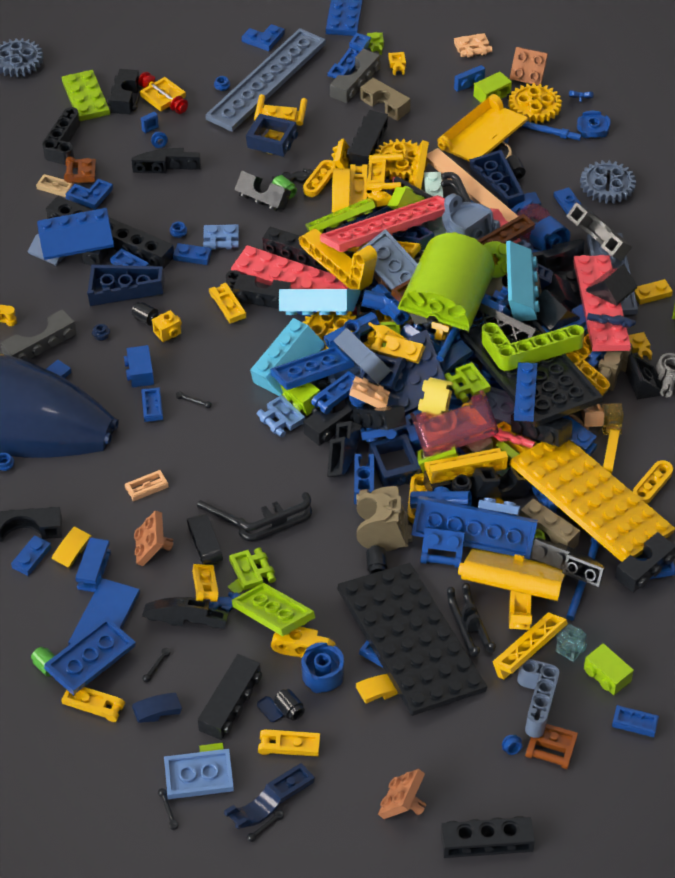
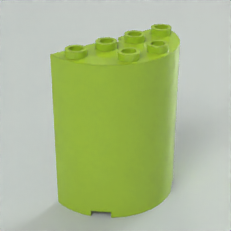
[397,232,495,331]

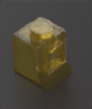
[602,403,624,435]

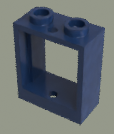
[246,113,299,157]
[369,434,421,487]

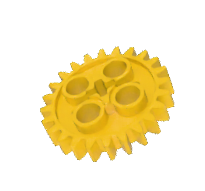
[508,83,562,124]
[373,139,428,180]
[303,311,357,352]

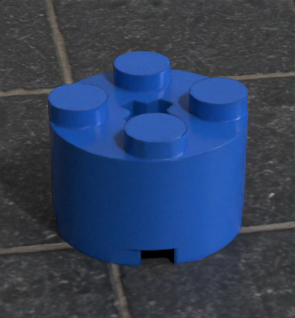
[530,216,571,251]
[301,642,344,693]

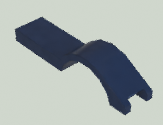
[224,763,315,829]

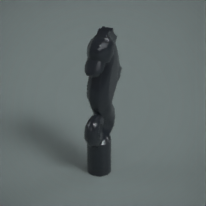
[272,168,313,183]

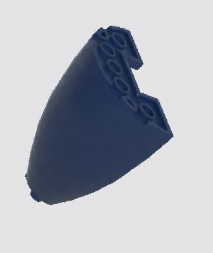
[0,353,119,458]

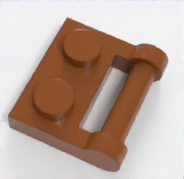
[64,157,96,183]
[525,724,578,769]

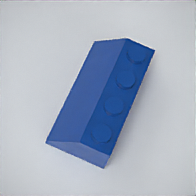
[37,208,114,260]

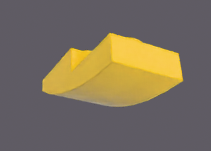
[52,526,92,569]
[356,674,398,704]

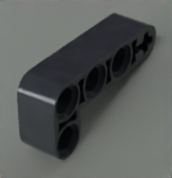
[42,107,80,165]

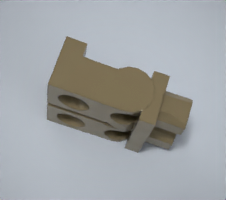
[598,343,632,394]

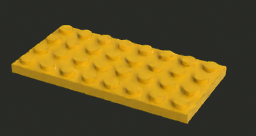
[509,440,675,562]

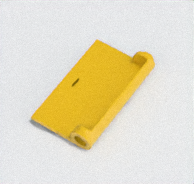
[437,94,529,162]
[458,548,565,601]

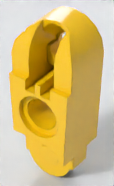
[271,626,336,658]

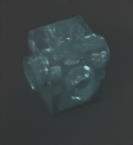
[556,624,587,662]

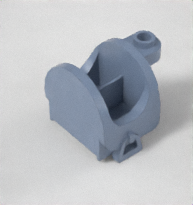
[442,193,500,240]

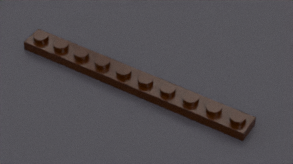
[391,214,536,302]

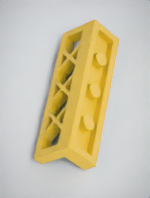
[424,448,508,484]
[492,612,568,680]

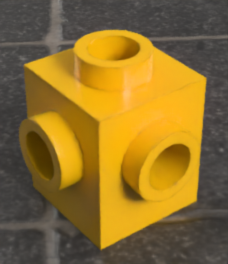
[152,310,182,342]

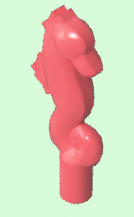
[487,427,536,448]

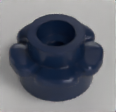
[92,324,110,341]

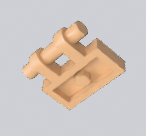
[454,33,492,58]
[349,376,390,408]

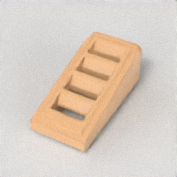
[580,404,604,427]

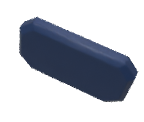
[257,696,283,722]

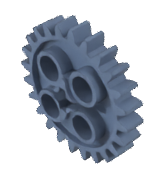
[0,38,43,77]
[580,160,636,204]

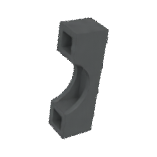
[330,48,381,103]
[566,202,632,261]
[0,309,76,361]

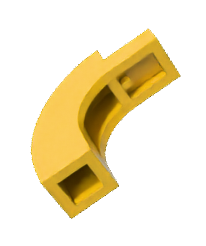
[332,168,350,212]
[509,590,532,630]

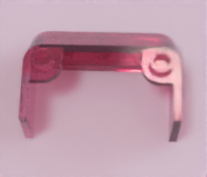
[410,390,499,456]

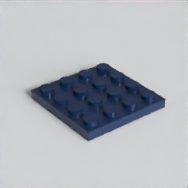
[379,330,450,416]

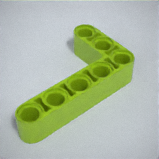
[482,323,584,371]

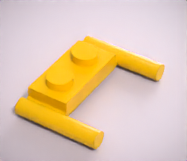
[254,94,308,126]
[366,154,404,191]

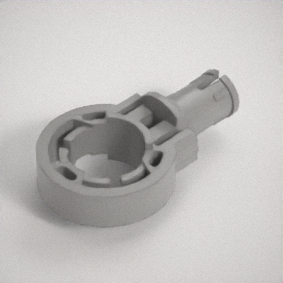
[656,353,675,398]

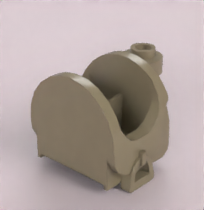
[356,486,413,551]

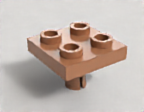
[509,47,548,85]
[134,510,173,566]
[378,769,426,819]

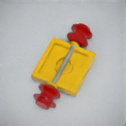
[138,72,188,114]

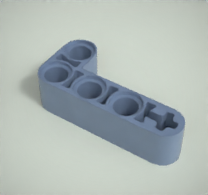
[334,328,391,384]
[517,659,559,738]

